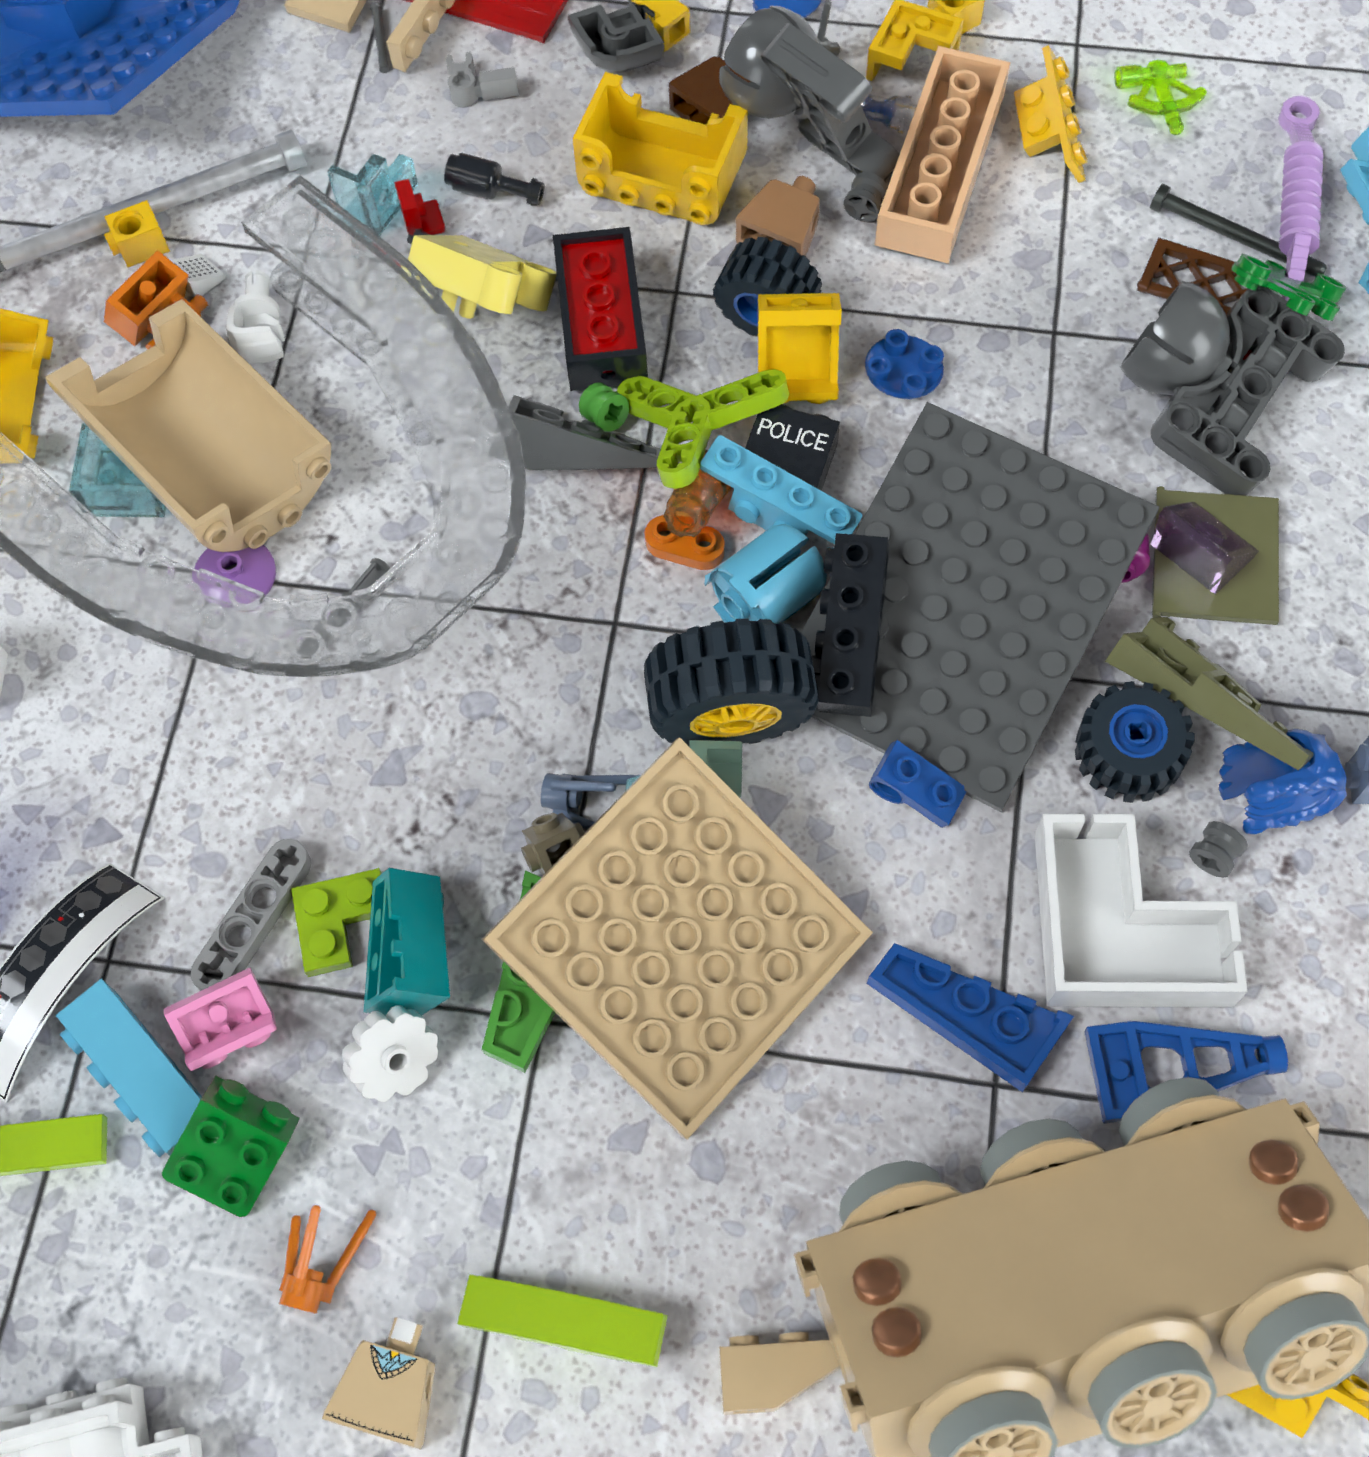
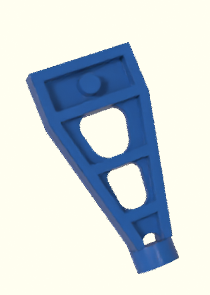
[1084,1021,1288,1124]

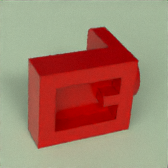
[394,178,446,235]

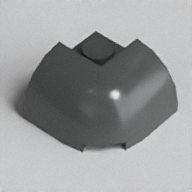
[568,4,664,72]

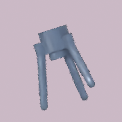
[540,773,641,830]

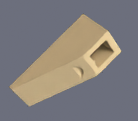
[719,1332,840,1415]

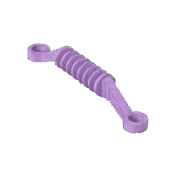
[1278,96,1324,316]

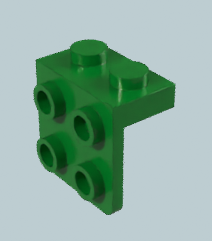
[162,1075,300,1217]

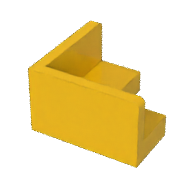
[866,0,964,82]

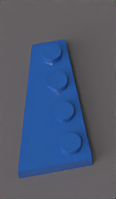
[866,943,1074,1093]

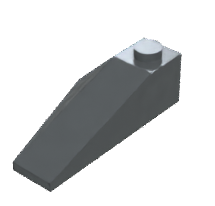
[493,395,661,472]

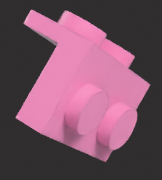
[164,968,277,1071]

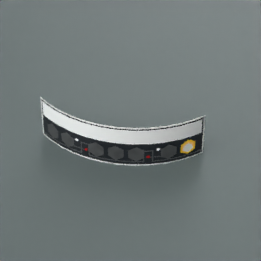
[0,863,165,1103]

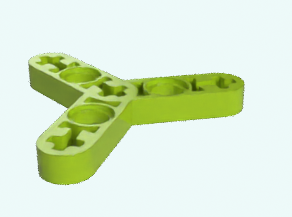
[617,370,789,489]

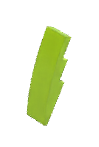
[457,1274,668,1367]

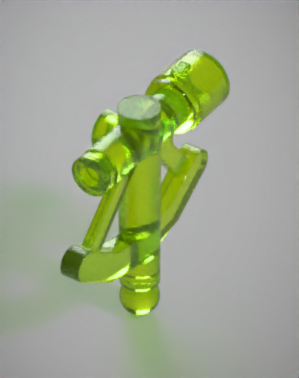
[1114,60,1207,135]

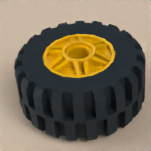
[644,619,819,746]

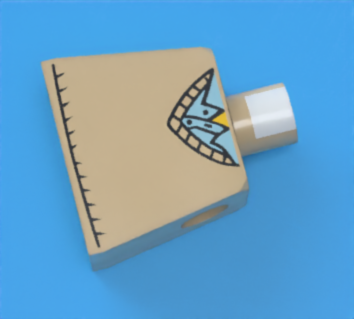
[322,1317,435,1450]

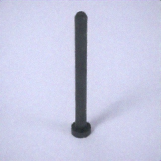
[1150,183,1327,277]

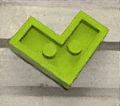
[291,868,382,977]

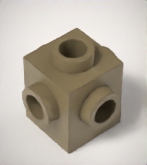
[521,813,585,876]

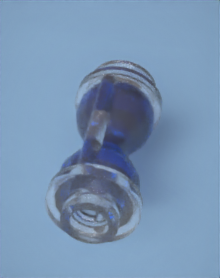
[861,94,917,134]

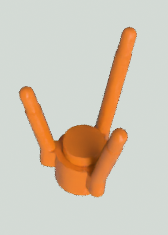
[279,1205,376,1314]

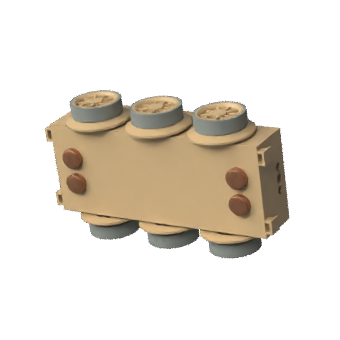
[794,1077,1369,1457]

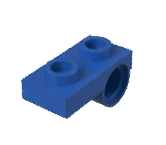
[869,740,966,828]

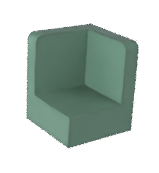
[689,740,743,798]

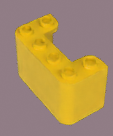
[572,72,748,225]

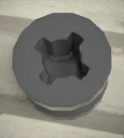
[843,172,888,222]
[1189,821,1248,878]

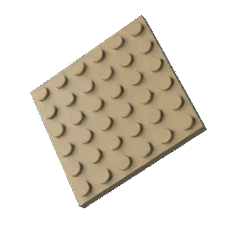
[481,737,873,1140]

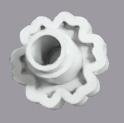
[342,1005,438,1102]

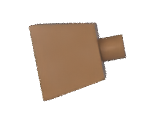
[736,176,820,256]

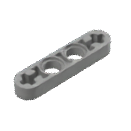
[191,839,311,991]

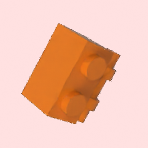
[104,250,208,350]

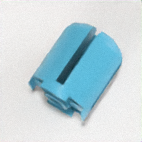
[704,524,827,624]

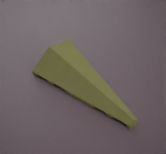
[1105,617,1314,770]

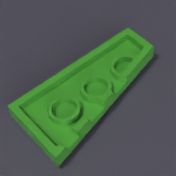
[482,870,555,1073]

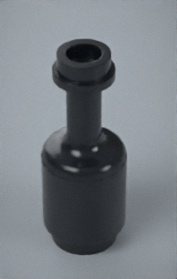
[444,152,545,205]

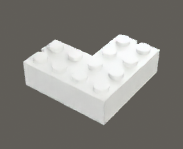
[1035,814,1248,1007]

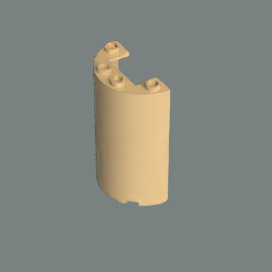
[45,299,331,552]

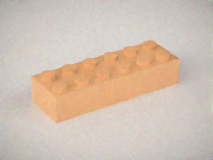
[875,46,1011,263]

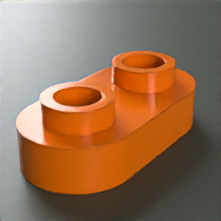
[645,515,725,570]

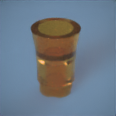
[663,450,732,537]

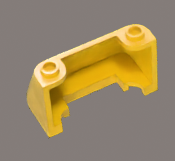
[0,308,54,466]

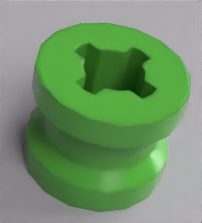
[579,383,630,432]

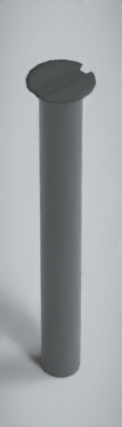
[370,2,389,73]

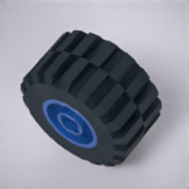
[713,237,822,337]
[1075,681,1195,803]

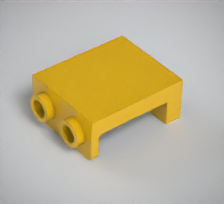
[758,293,842,404]

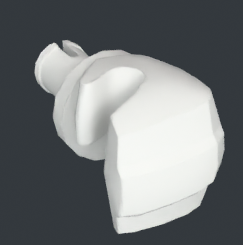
[226,271,285,364]

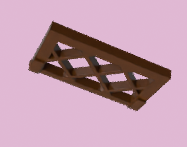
[1137,237,1248,314]

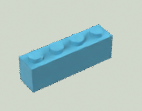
[56,978,202,1157]

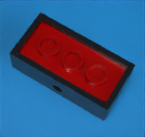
[553,227,648,391]

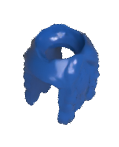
[1218,728,1347,834]

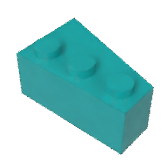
[363,868,450,1016]

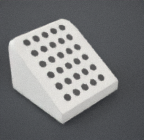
[171,254,226,297]

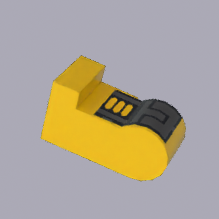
[628,0,690,52]

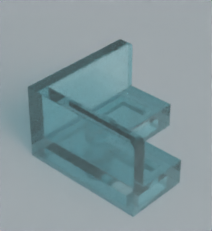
[327,153,418,237]
[69,423,166,517]

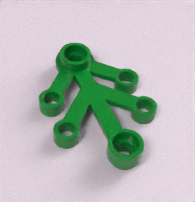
[1231,254,1346,321]

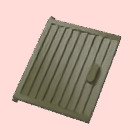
[1152,486,1279,625]

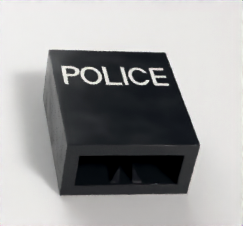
[733,404,840,491]

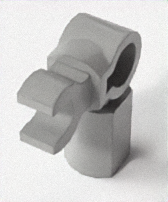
[446,52,519,107]

